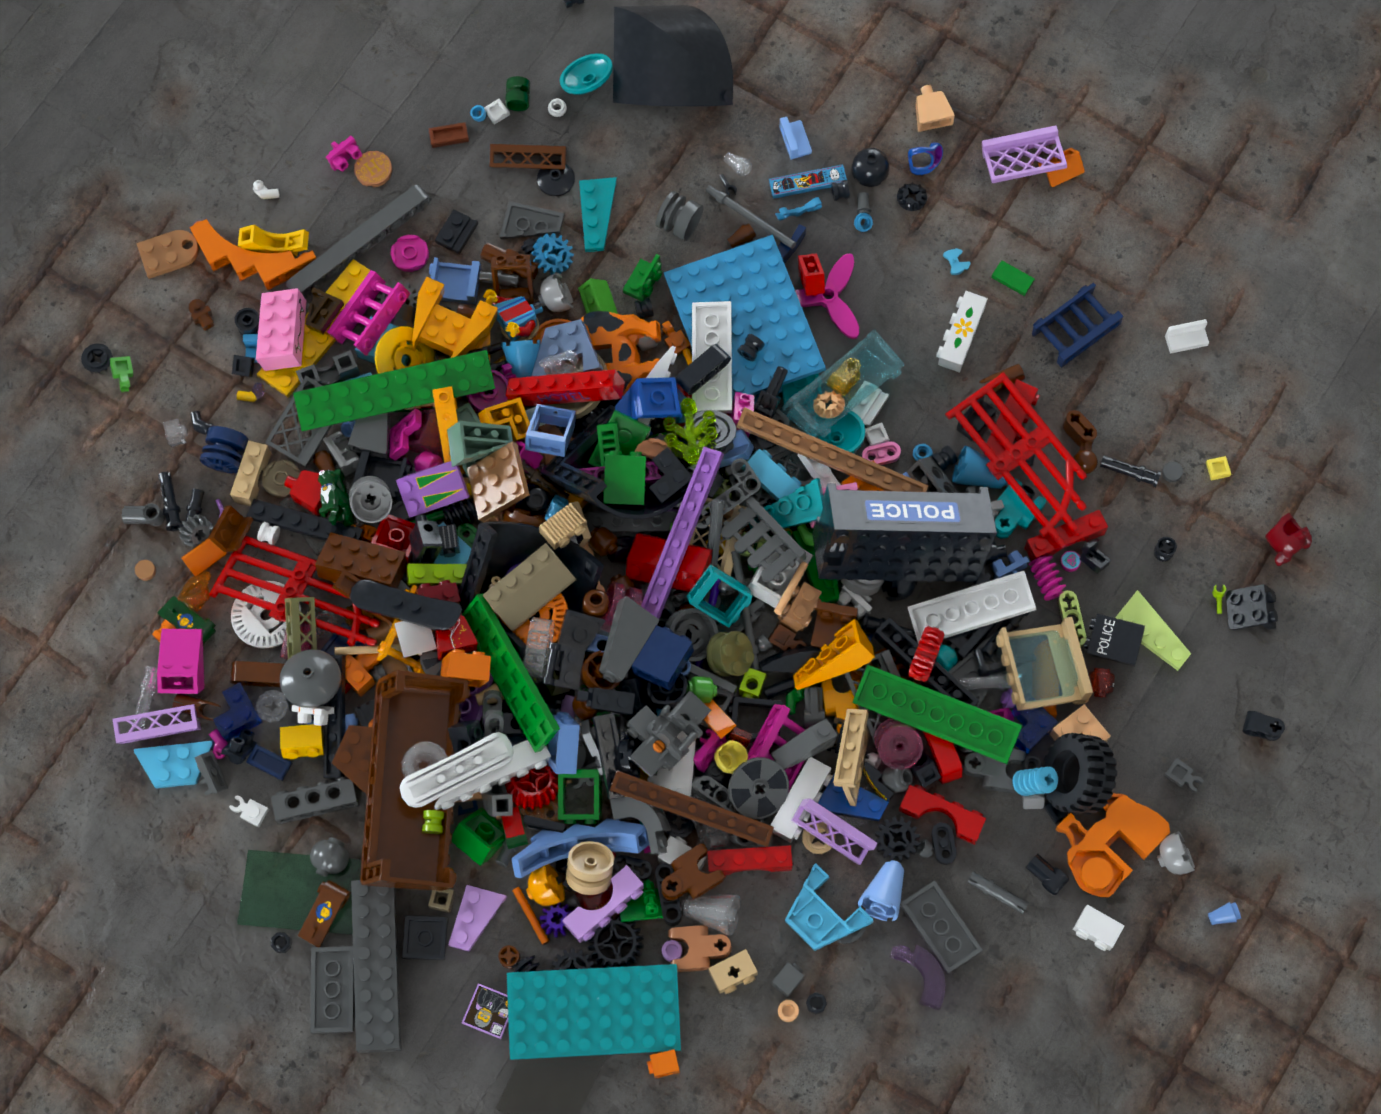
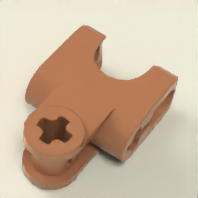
[668,925,732,973]

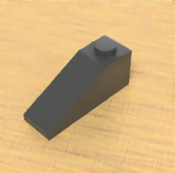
[771,719,838,770]

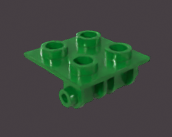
[620,880,663,922]

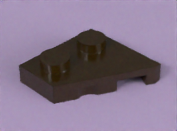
[305,287,344,334]

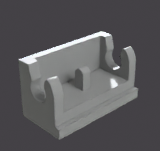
[323,431,360,477]

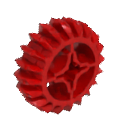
[908,626,945,682]
[505,763,558,810]

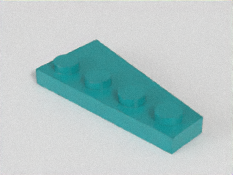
[579,177,617,252]
[749,478,823,533]

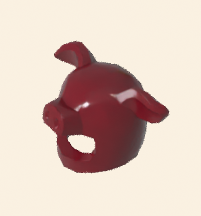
[1265,513,1312,566]

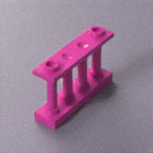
[327,270,411,356]
[748,704,808,793]

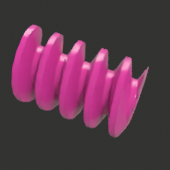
[1028,556,1066,601]

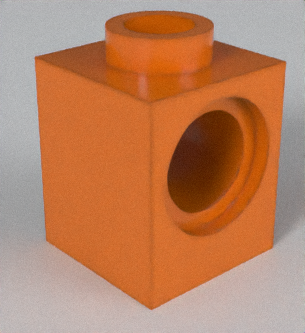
[647,1049,680,1079]

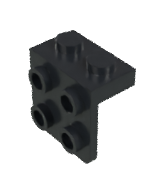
[1226,584,1278,630]

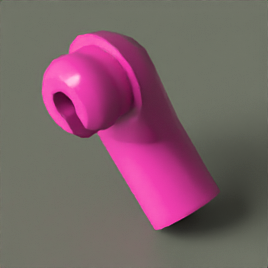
[209,728,228,759]

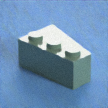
[447,421,513,467]

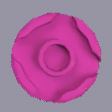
[391,235,429,272]

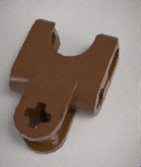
[661,844,726,900]

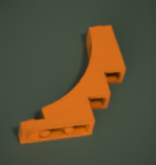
[189,219,316,290]

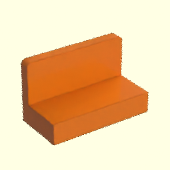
[1038,148,1085,187]

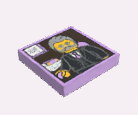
[462,983,508,1039]

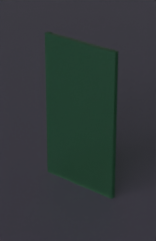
[237,850,362,935]

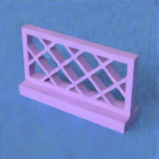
[982,126,1067,183]

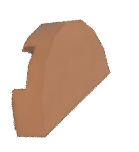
[635,438,671,459]

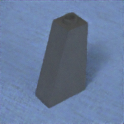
[348,412,390,459]
[599,596,659,683]

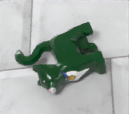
[318,469,353,527]

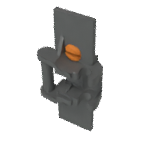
[629,691,711,777]

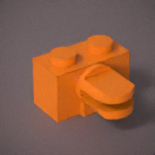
[346,653,380,697]

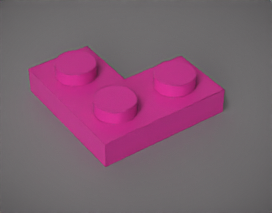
[389,408,422,461]

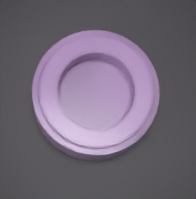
[662,940,683,962]

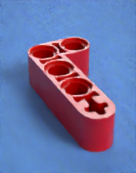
[923,731,963,785]

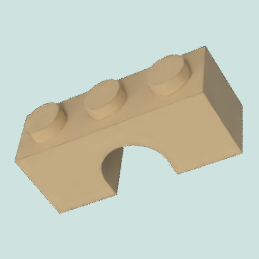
[230,440,271,506]

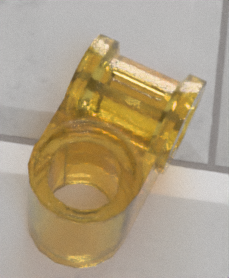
[827,358,861,396]

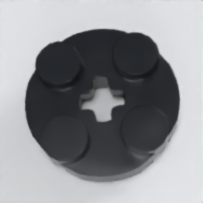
[619,738,641,778]

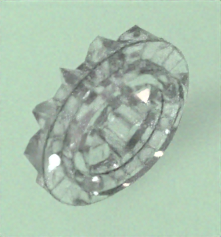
[256,690,289,723]

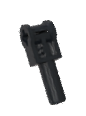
[754,366,788,419]

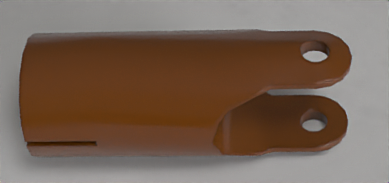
[979,364,1025,395]
[172,694,221,721]

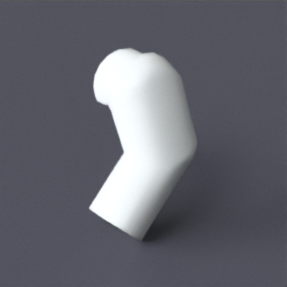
[253,180,280,199]

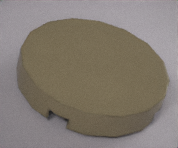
[262,460,300,498]

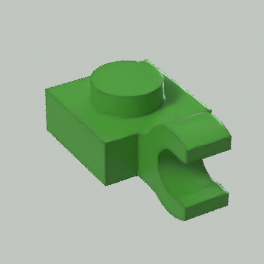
[110,356,133,392]

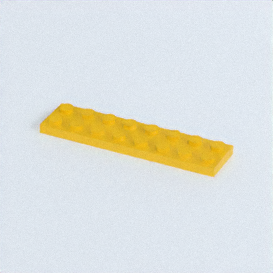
[257,259,384,398]

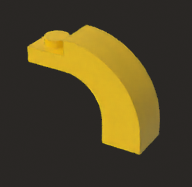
[238,225,309,257]

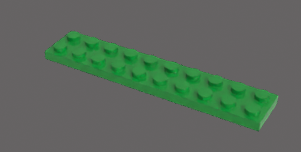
[293,350,496,432]

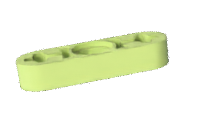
[1058,590,1087,647]

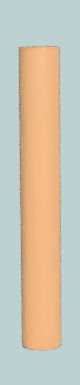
[774,562,808,615]

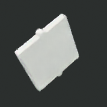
[394,621,437,658]

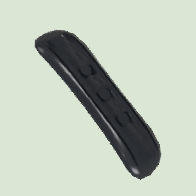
[350,579,462,631]

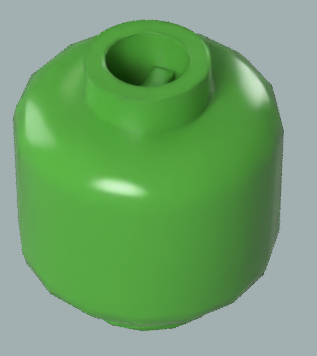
[687,676,717,703]

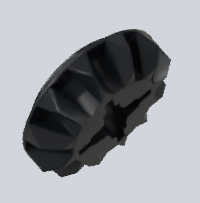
[897,182,927,211]
[81,343,113,373]
[665,811,695,838]

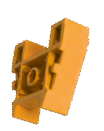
[412,277,498,358]

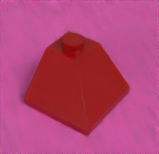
[371,514,415,570]

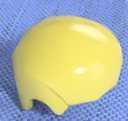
[714,740,748,774]

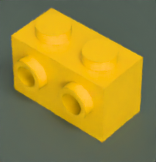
[280,724,324,759]

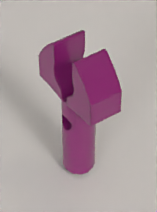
[501,363,516,381]

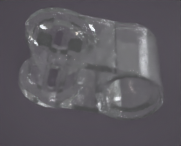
[539,350,579,375]

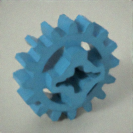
[532,233,574,275]

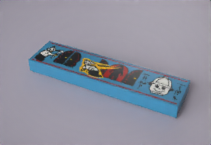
[769,164,847,199]

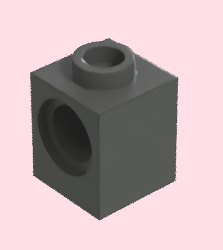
[772,962,804,998]

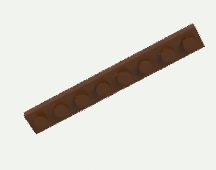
[610,771,774,847]

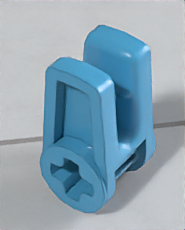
[544,495,568,521]

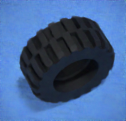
[1042,733,1117,815]

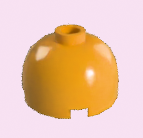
[526,864,565,906]

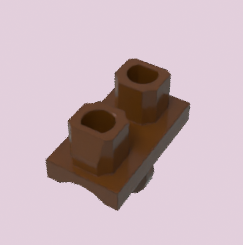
[189,299,215,331]

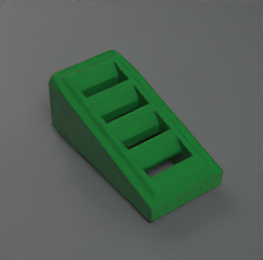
[597,423,620,467]

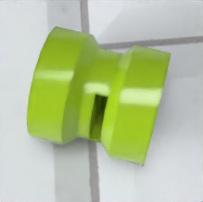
[422,810,444,834]

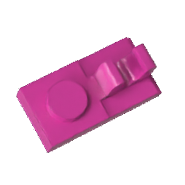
[693,729,727,773]

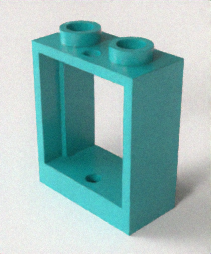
[687,564,753,628]

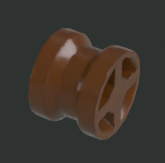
[498,945,521,969]

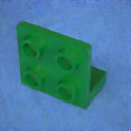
[623,254,662,302]

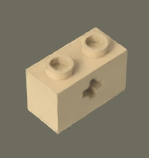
[708,949,758,994]

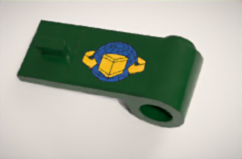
[157,595,216,645]

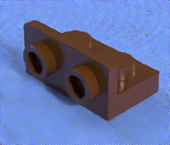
[208,505,254,552]

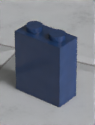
[632,625,694,691]

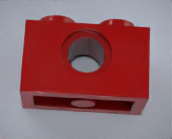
[798,253,825,296]

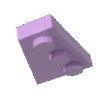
[448,885,507,952]

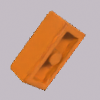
[181,538,227,576]
[703,700,737,739]

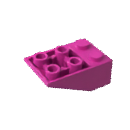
[157,629,204,694]

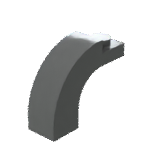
[481,784,513,817]
[610,797,671,855]

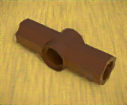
[480,242,538,279]

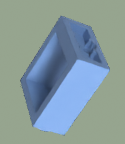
[525,404,576,457]
[547,712,580,774]

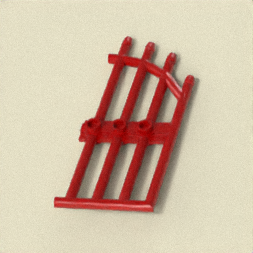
[945,372,1087,548]
[209,535,380,647]

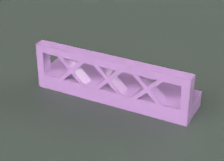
[113,704,201,744]
[791,798,877,865]

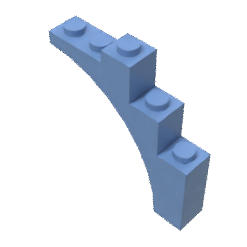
[511,818,649,878]

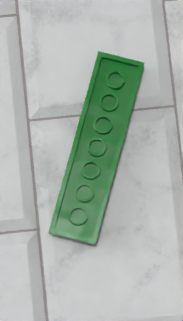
[852,665,1022,764]

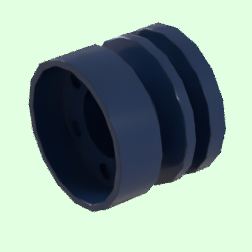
[199,426,249,473]

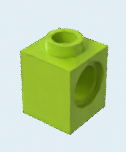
[739,668,766,699]

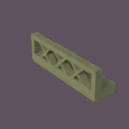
[285,597,317,660]

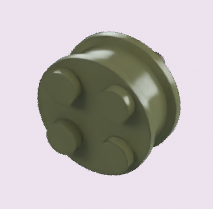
[706,631,754,677]

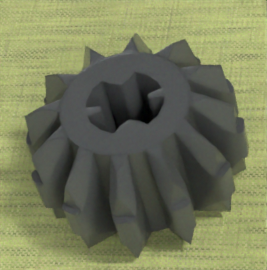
[178,514,213,548]

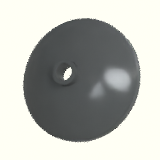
[280,650,342,708]

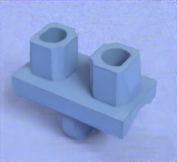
[991,550,1029,580]

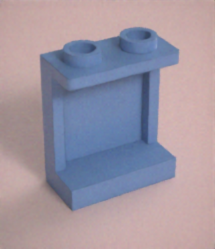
[429,257,482,305]

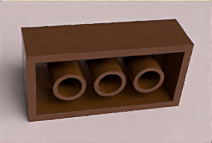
[315,532,408,589]

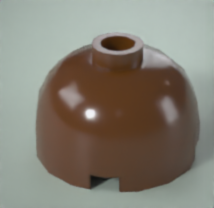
[581,651,621,690]

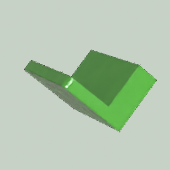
[578,278,618,314]

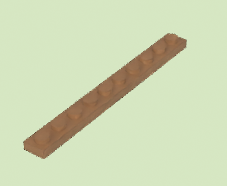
[736,407,928,492]

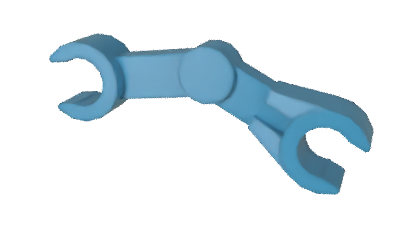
[775,197,822,221]

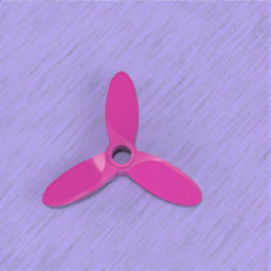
[795,253,859,339]

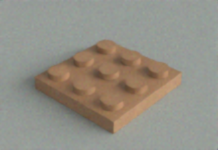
[467,441,529,522]

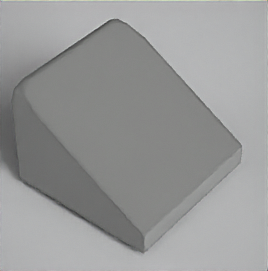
[1022,794,1045,809]

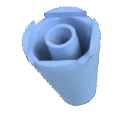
[858,860,904,921]

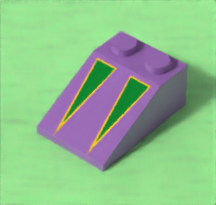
[396,461,470,518]

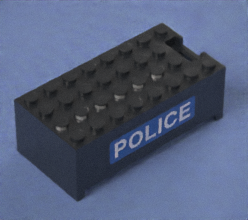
[812,483,997,583]

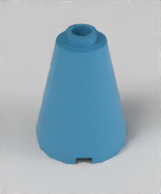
[502,340,541,378]
[952,446,1008,489]

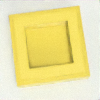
[1206,456,1231,480]

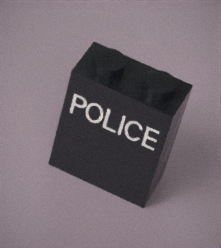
[1084,614,1145,667]

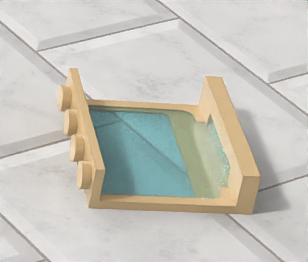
[996,617,1093,711]

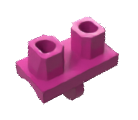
[326,136,362,172]

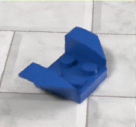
[615,377,693,423]

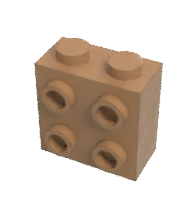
[777,582,822,633]

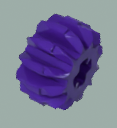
[539,902,573,938]

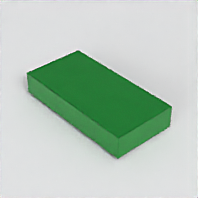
[991,260,1035,296]

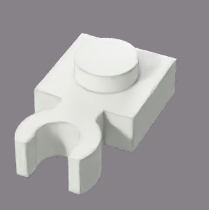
[229,796,269,827]

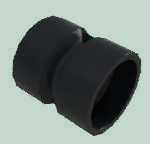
[235,308,260,338]

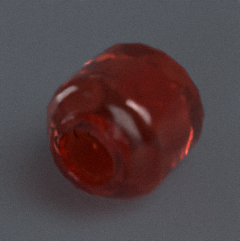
[1088,668,1115,698]

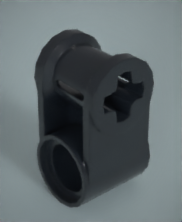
[1242,711,1285,741]

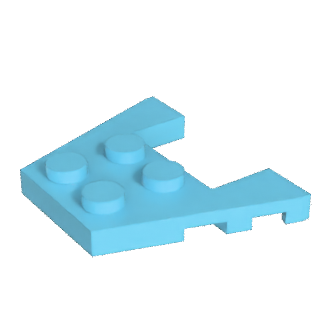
[785,863,874,951]

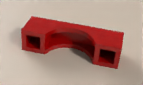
[1024,509,1108,561]
[899,784,986,845]
[707,845,792,875]

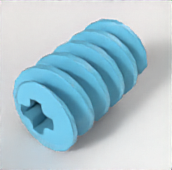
[1012,767,1058,796]

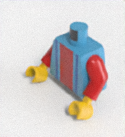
[483,289,543,341]

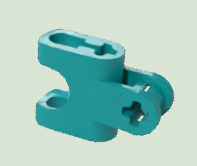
[995,478,1047,539]

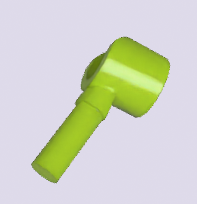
[1212,585,1226,614]

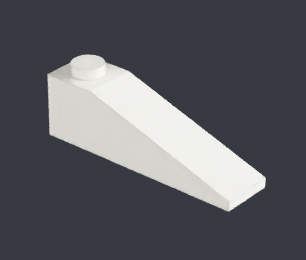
[647,731,696,796]

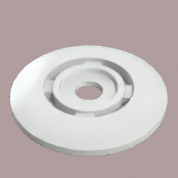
[231,581,301,649]

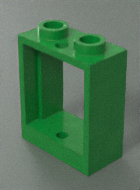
[558,769,602,824]

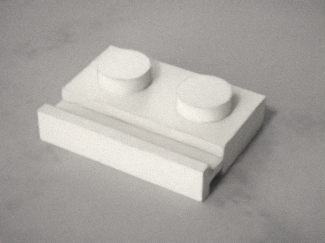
[847,381,889,428]

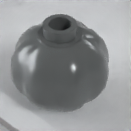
[310,837,349,877]

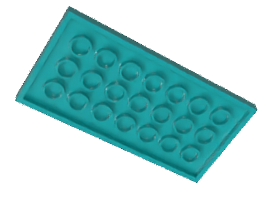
[507,964,681,1060]

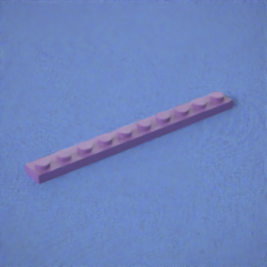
[641,447,724,624]

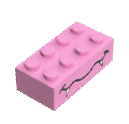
[256,288,306,371]

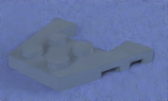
[532,319,603,376]

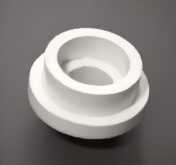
[548,98,567,117]

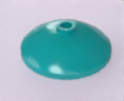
[560,54,613,95]
[806,408,865,453]

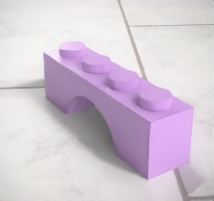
[562,865,644,943]

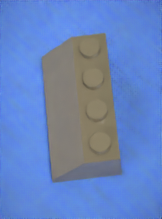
[483,543,576,632]

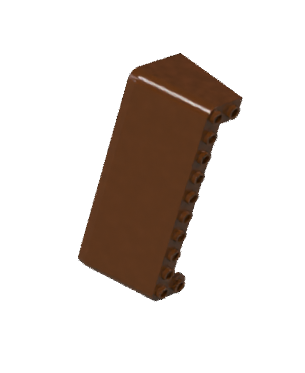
[360,670,470,891]

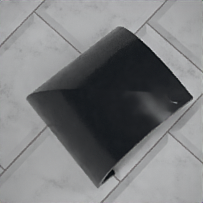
[613,5,733,106]
[540,405,690,519]
[459,521,604,662]

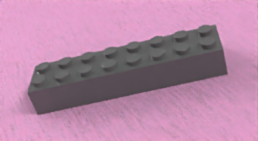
[351,880,401,1053]

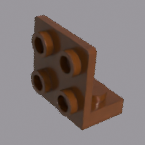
[811,601,859,648]

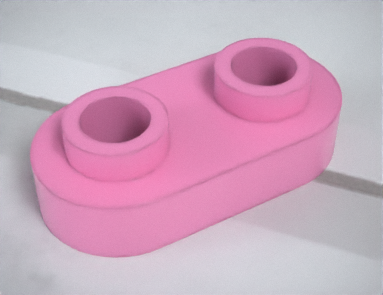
[862,442,901,465]

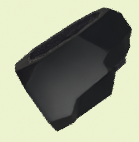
[607,536,635,563]

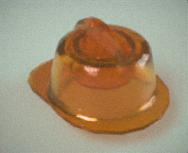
[177,571,211,611]

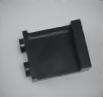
[352,450,413,501]

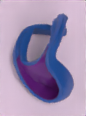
[908,142,943,175]

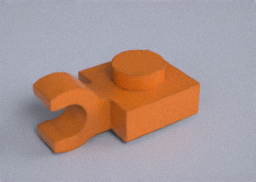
[662,320,691,356]

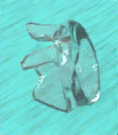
[307,607,339,641]

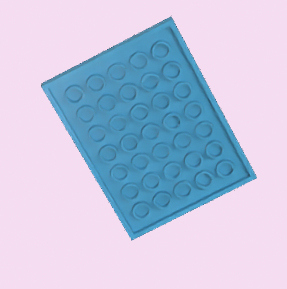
[663,235,826,401]

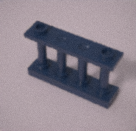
[1032,283,1124,368]

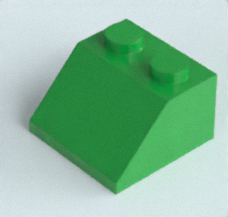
[451,807,506,866]

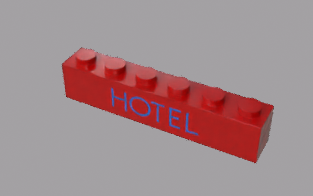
[506,369,625,407]

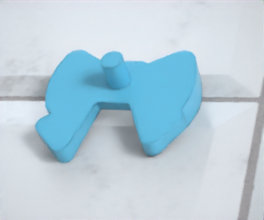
[943,248,971,275]

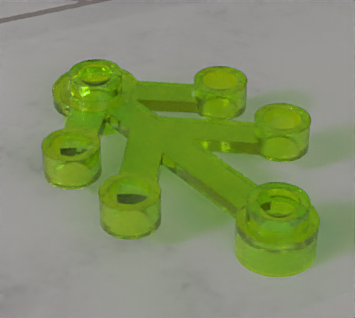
[663,398,717,464]

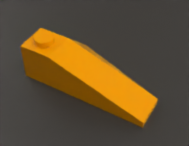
[793,619,875,690]

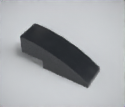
[759,646,822,673]

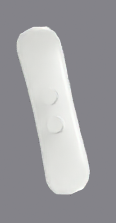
[400,732,514,808]

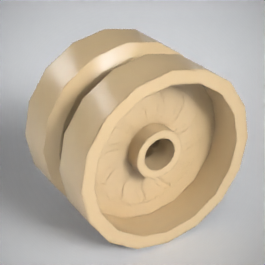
[566,841,614,895]

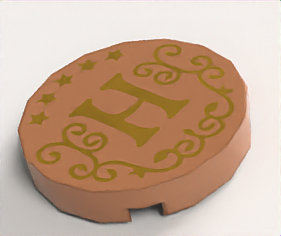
[354,151,392,187]

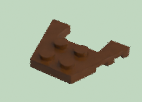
[332,725,373,795]

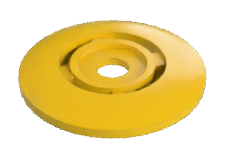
[375,326,434,374]

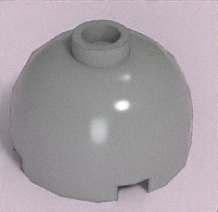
[538,273,574,312]
[1157,831,1195,875]

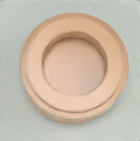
[778,1000,799,1022]

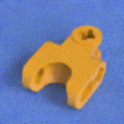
[821,678,860,734]

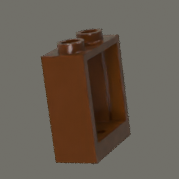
[491,254,534,305]

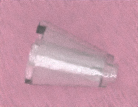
[681,894,741,936]

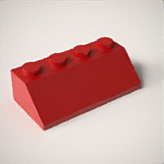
[626,533,712,592]

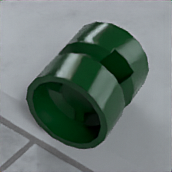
[505,76,530,111]

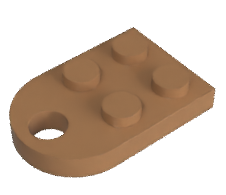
[136,230,199,279]

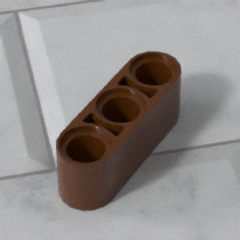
[230,661,285,688]

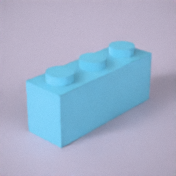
[741,449,802,501]

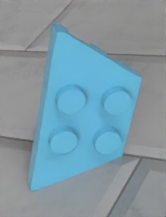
[134,741,214,788]

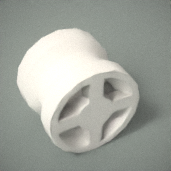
[257,522,280,545]

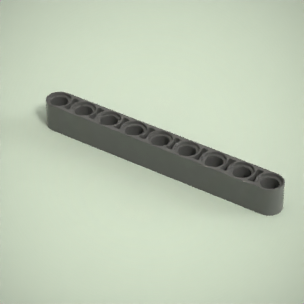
[286,184,431,298]

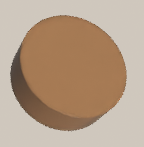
[135,560,156,581]

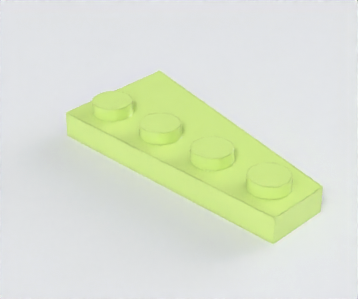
[1115,590,1191,671]

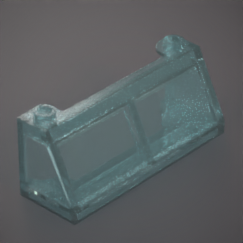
[780,329,905,438]

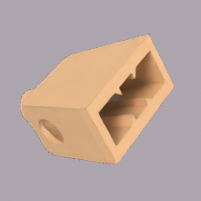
[916,85,955,132]

